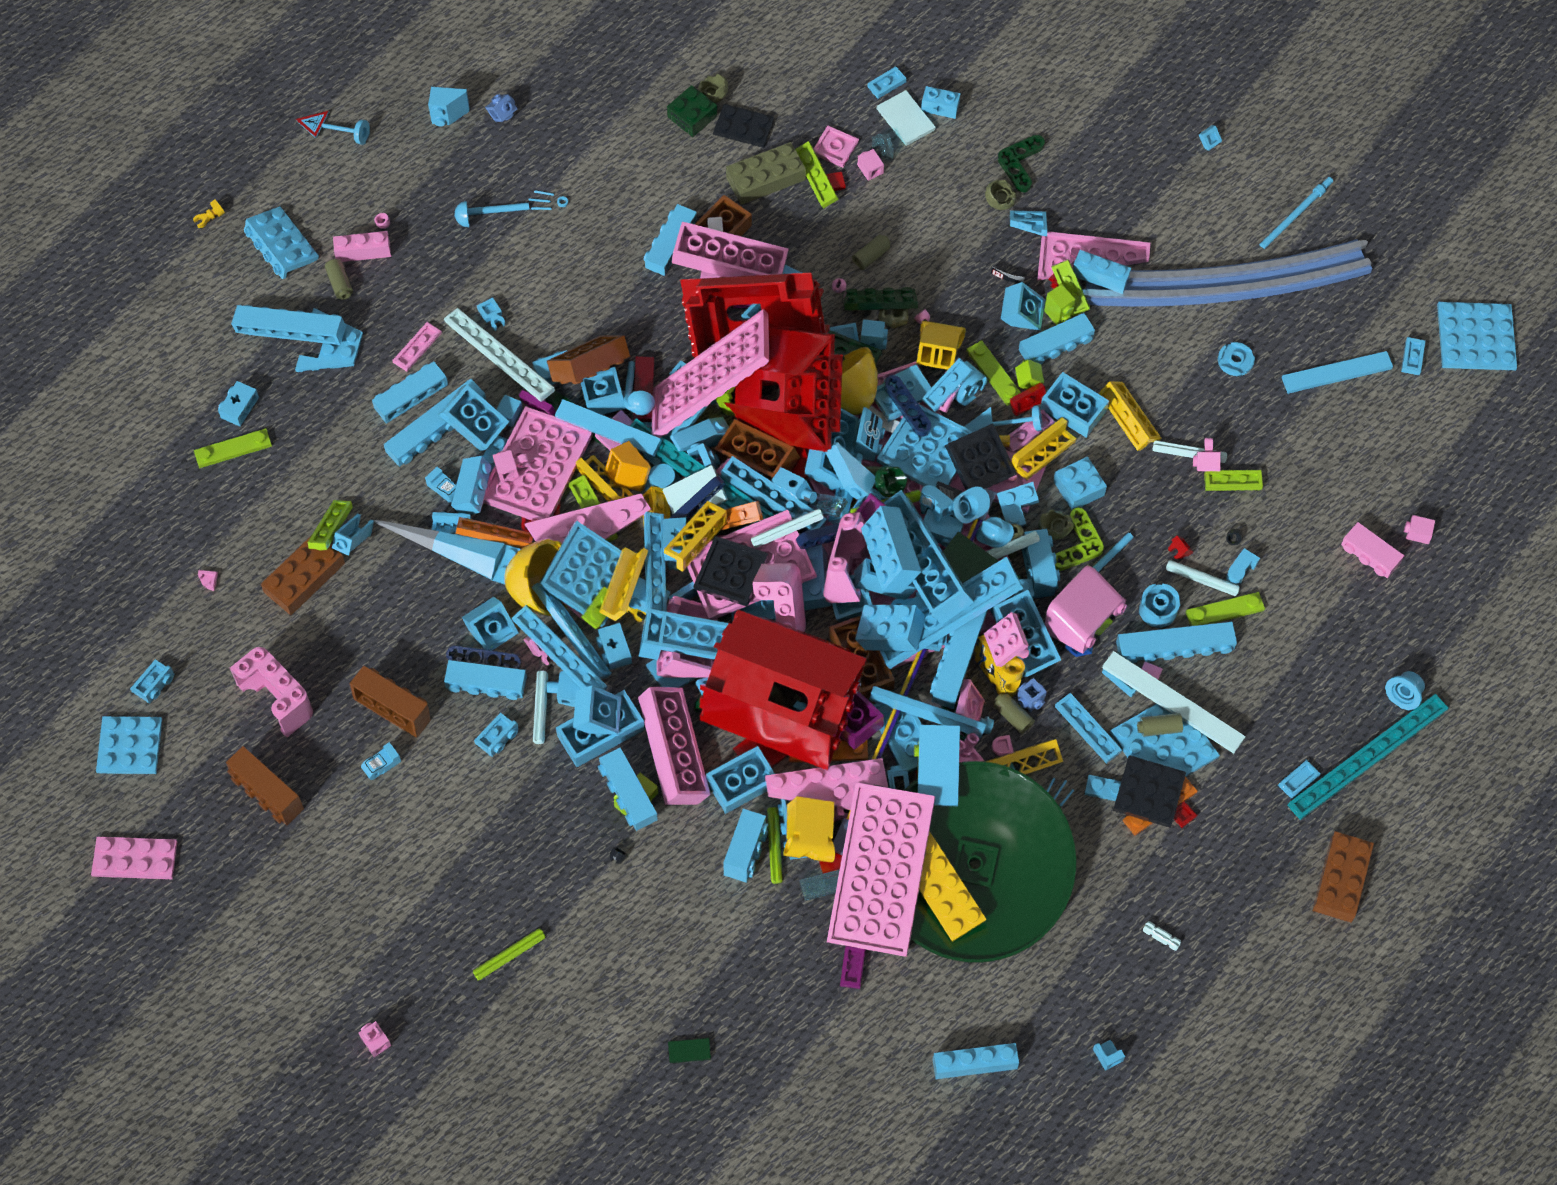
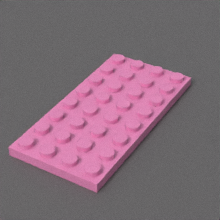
[652,309,769,438]
[827,783,935,957]

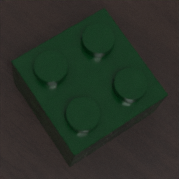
[667,85,717,137]

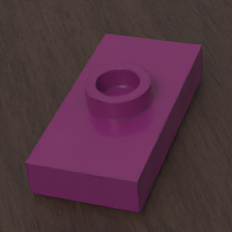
[519,390,556,416]
[855,493,886,523]
[840,945,866,989]

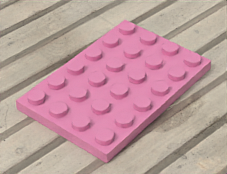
[483,406,594,521]
[687,510,817,620]

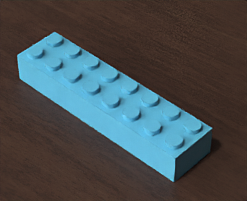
[884,490,974,625]

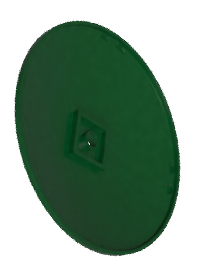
[904,761,1076,963]

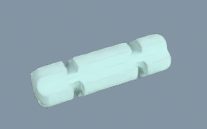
[1143,921,1181,951]

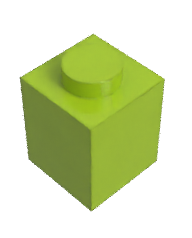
[1015,360,1044,390]

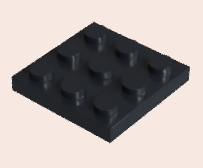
[944,423,1017,490]
[693,536,769,607]
[1113,755,1186,828]

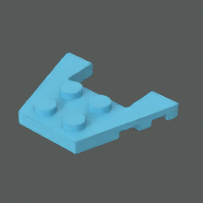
[295,308,363,372]

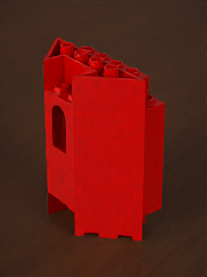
[680,272,830,386]
[723,328,843,452]
[700,610,867,771]

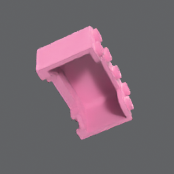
[753,563,806,632]
[230,647,313,738]

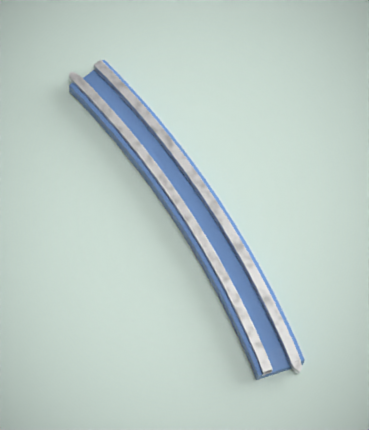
[1083,239,1372,306]

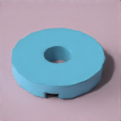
[1218,342,1255,376]

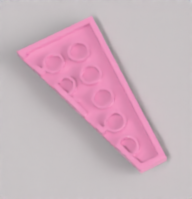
[1037,231,1150,281]
[525,494,652,543]
[765,758,888,810]

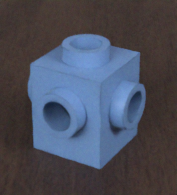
[485,94,517,122]
[1017,678,1046,712]

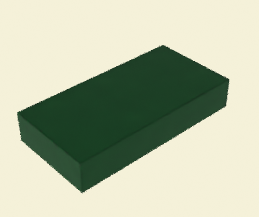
[668,1038,711,1063]

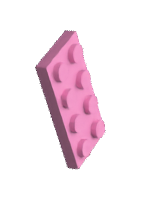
[91,837,178,879]

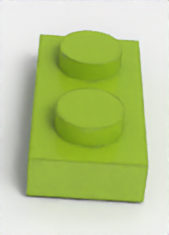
[581,587,607,629]

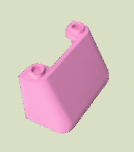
[823,512,867,603]
[1045,565,1127,654]
[656,596,718,678]

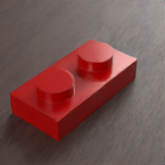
[1010,382,1046,416]

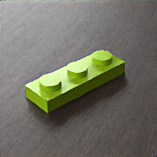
[1051,259,1090,316]
[1204,470,1263,491]

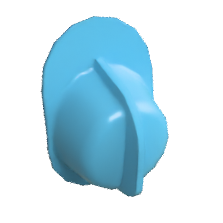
[952,486,990,524]
[976,517,1014,548]

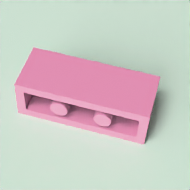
[333,231,391,262]
[1341,522,1404,579]

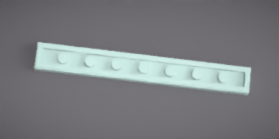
[444,308,555,402]
[1102,651,1246,753]

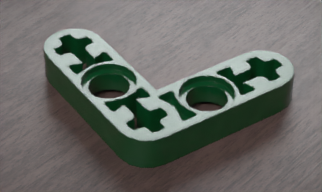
[998,135,1045,193]

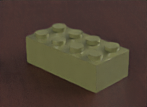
[726,142,806,205]

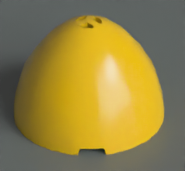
[841,347,878,415]
[504,539,567,616]

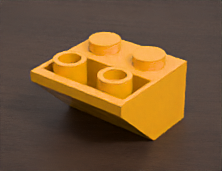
[604,441,651,492]

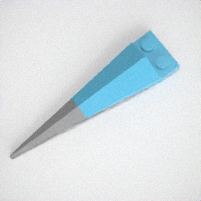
[374,520,521,585]

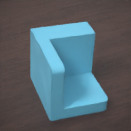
[496,395,523,427]
[1093,1040,1125,1071]

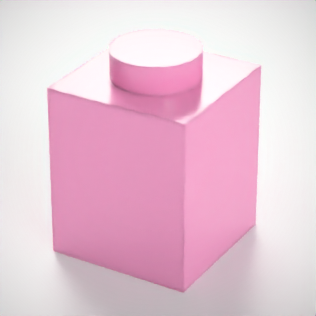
[857,149,884,181]
[1404,515,1435,544]

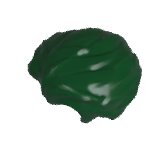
[875,465,907,497]

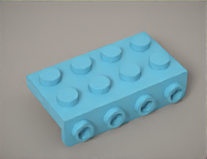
[244,206,319,279]

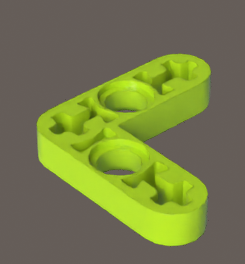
[1055,508,1104,571]

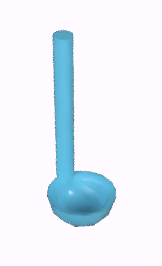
[454,201,529,227]
[624,361,655,415]

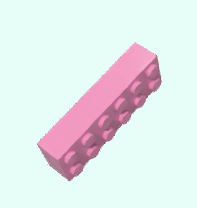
[672,222,788,277]
[638,687,710,805]

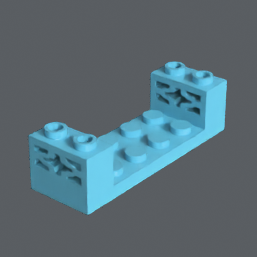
[639,608,728,660]

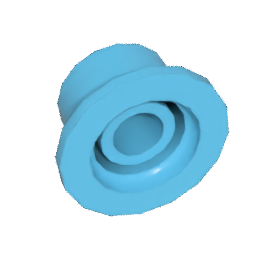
[645,464,680,491]
[1385,671,1425,710]

